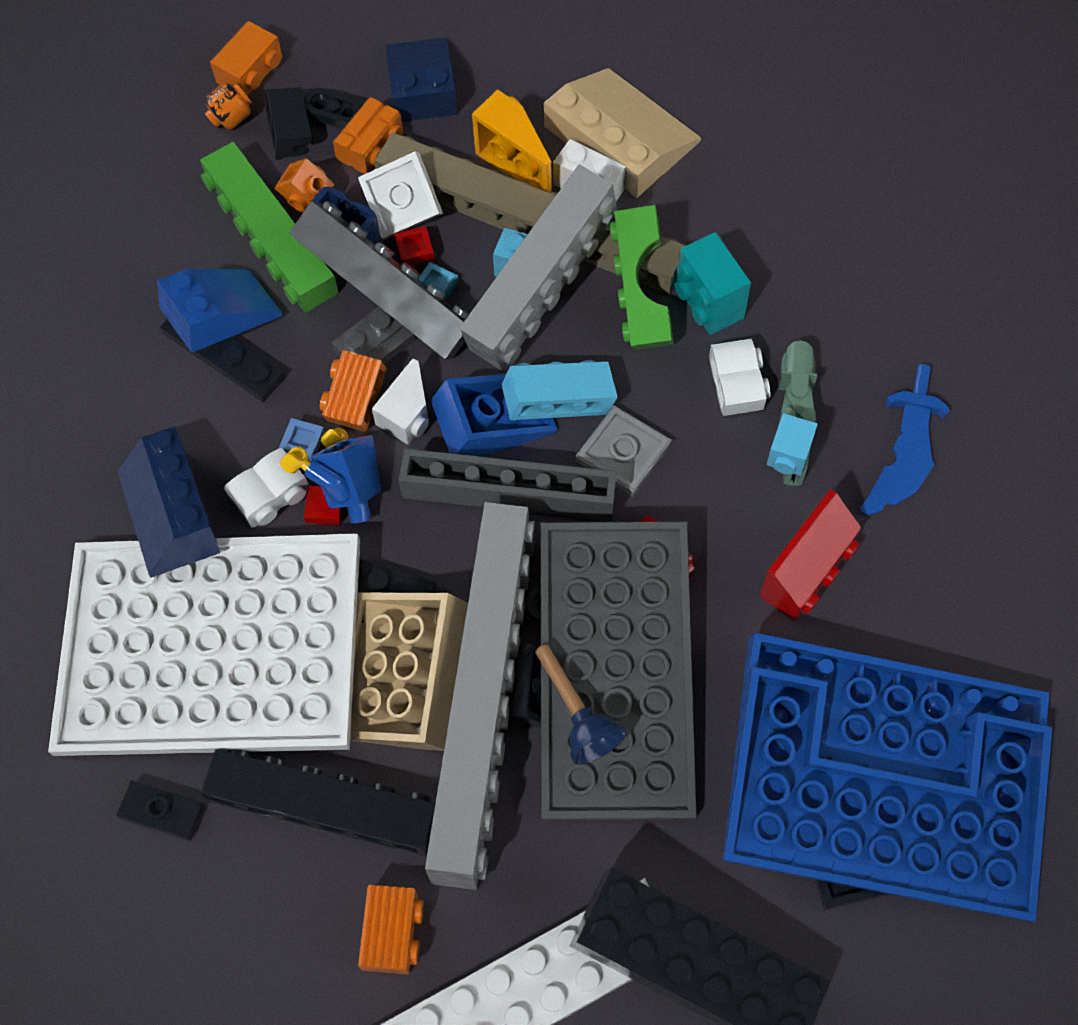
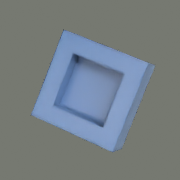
[279,418,325,462]

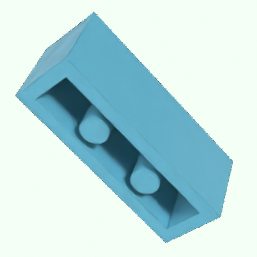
[502,360,617,420]

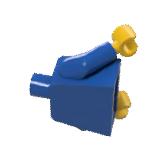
[279,428,382,523]

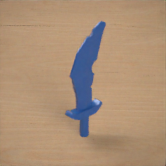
[859,364,950,516]

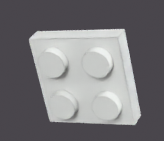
[358,151,443,239]

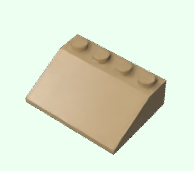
[544,68,701,199]
[350,593,468,751]

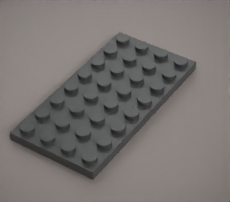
[541,522,696,820]

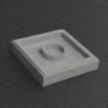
[575,405,672,497]

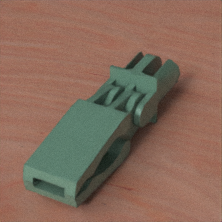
[778,340,817,486]

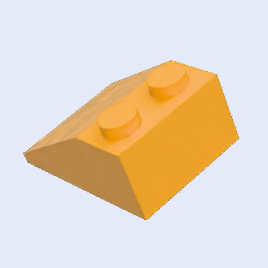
[472,89,552,192]

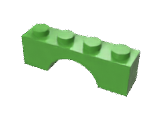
[610,205,674,350]

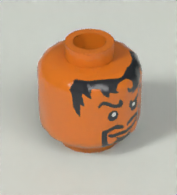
[204,82,253,130]

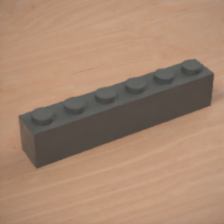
[289,201,470,359]
[398,449,617,521]

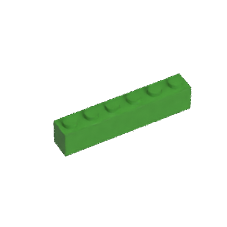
[200,142,339,313]

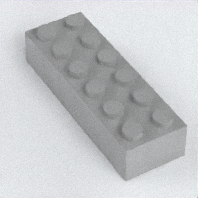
[459,164,617,371]

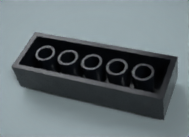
[569,867,831,1025]

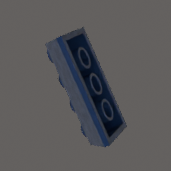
[117,426,220,578]

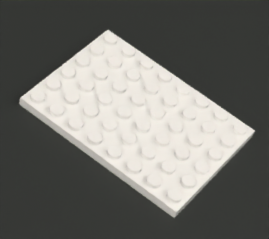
[48,534,360,756]

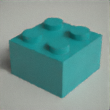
[674,232,751,335]

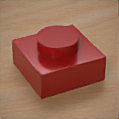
[394,226,435,266]
[304,486,343,526]

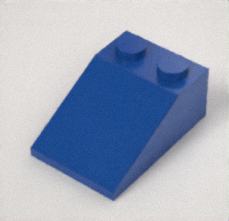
[157,269,282,353]
[430,374,558,457]

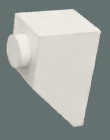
[372,359,429,445]

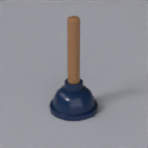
[536,645,627,765]

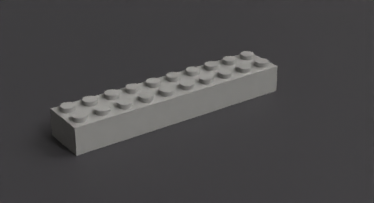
[425,502,536,890]

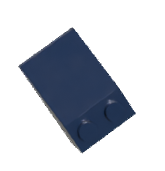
[386,37,457,122]

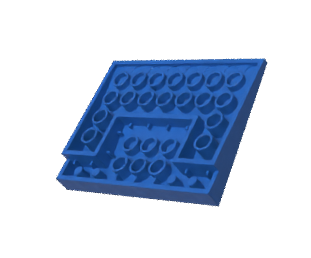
[722,633,1052,922]

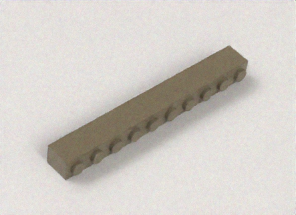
[374,132,686,295]

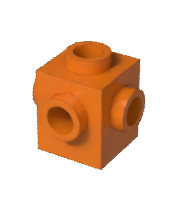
[274,158,334,214]

